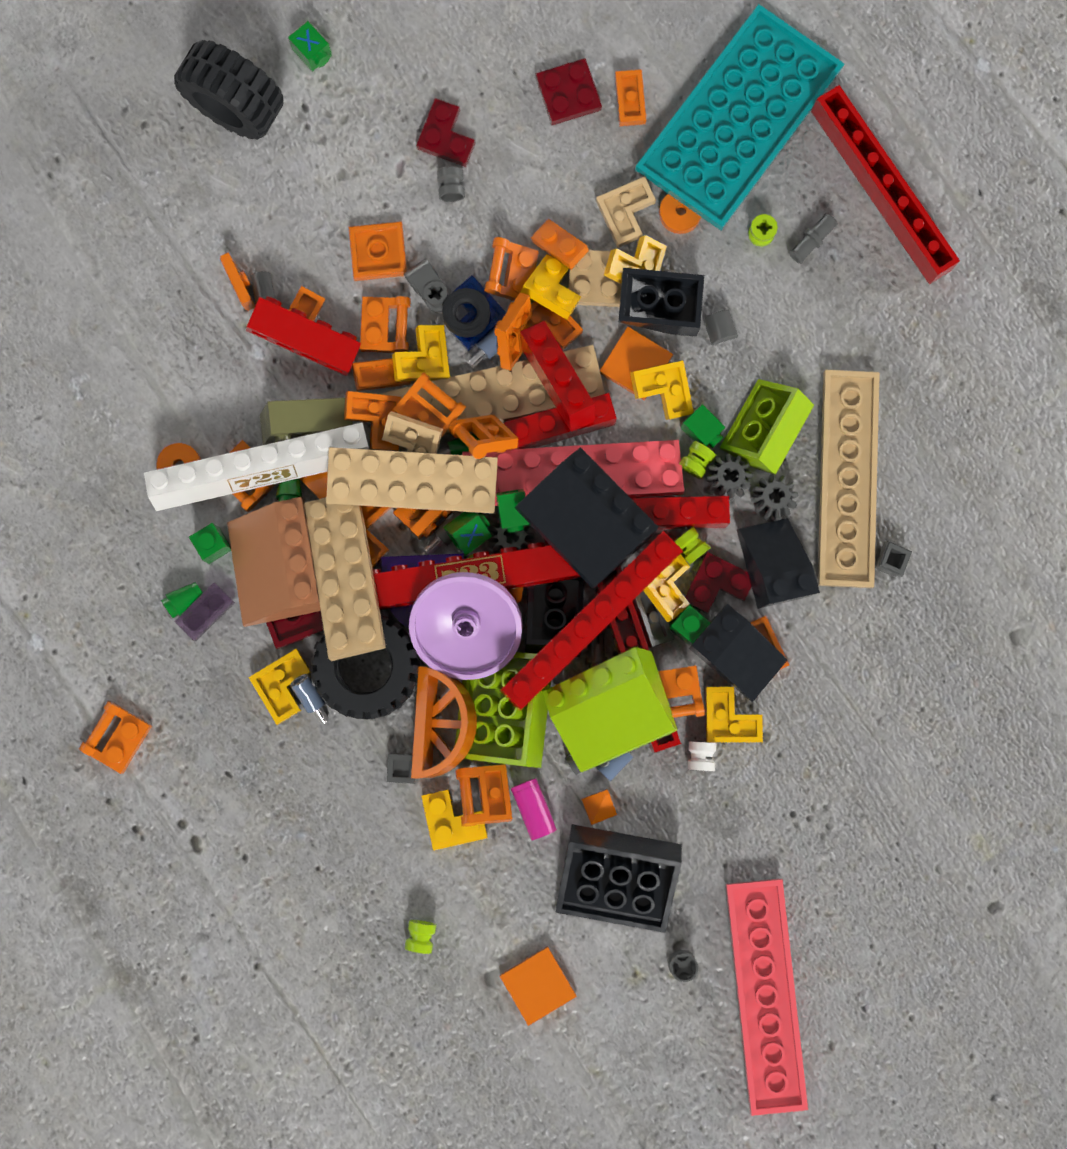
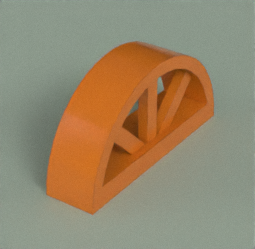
[411,666,477,778]

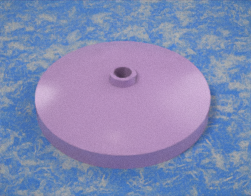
[409,572,522,680]

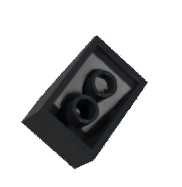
[618,268,705,337]
[737,518,820,609]
[525,578,584,657]
[689,604,788,702]

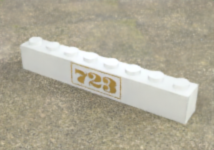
[144,422,369,511]

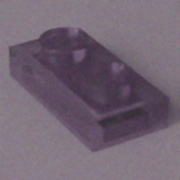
[174,583,235,641]

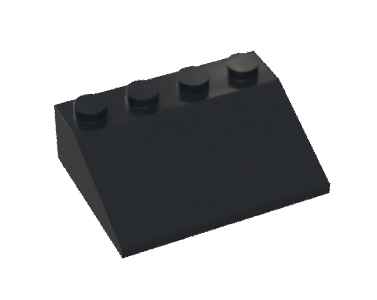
[515,447,659,589]
[555,824,682,933]

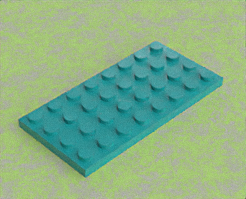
[635,4,845,231]

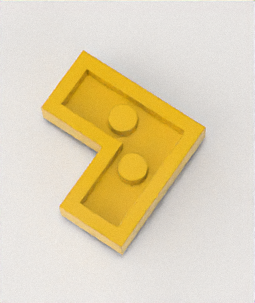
[604,235,667,284]
[521,254,581,320]
[392,325,450,382]
[630,360,694,420]
[643,554,690,622]
[248,649,312,725]
[705,687,763,742]
[421,789,488,851]

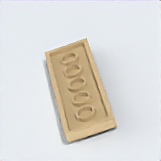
[326,447,498,513]
[304,497,386,661]

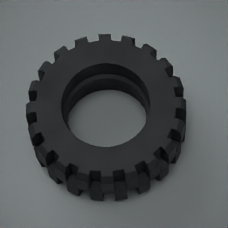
[174,40,284,140]
[311,615,420,720]

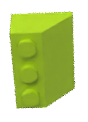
[720,379,814,475]

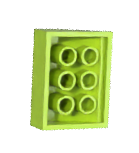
[542,647,678,772]
[454,652,551,768]

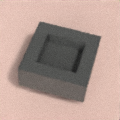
[387,754,416,784]

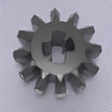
[706,454,753,501]
[751,474,798,521]
[488,518,535,552]

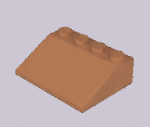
[227,497,321,627]

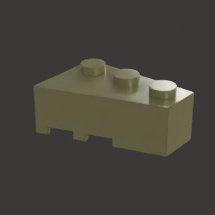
[260,398,353,445]

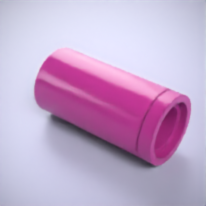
[511,778,557,841]

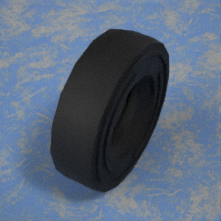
[442,288,491,338]

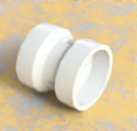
[687,742,717,771]

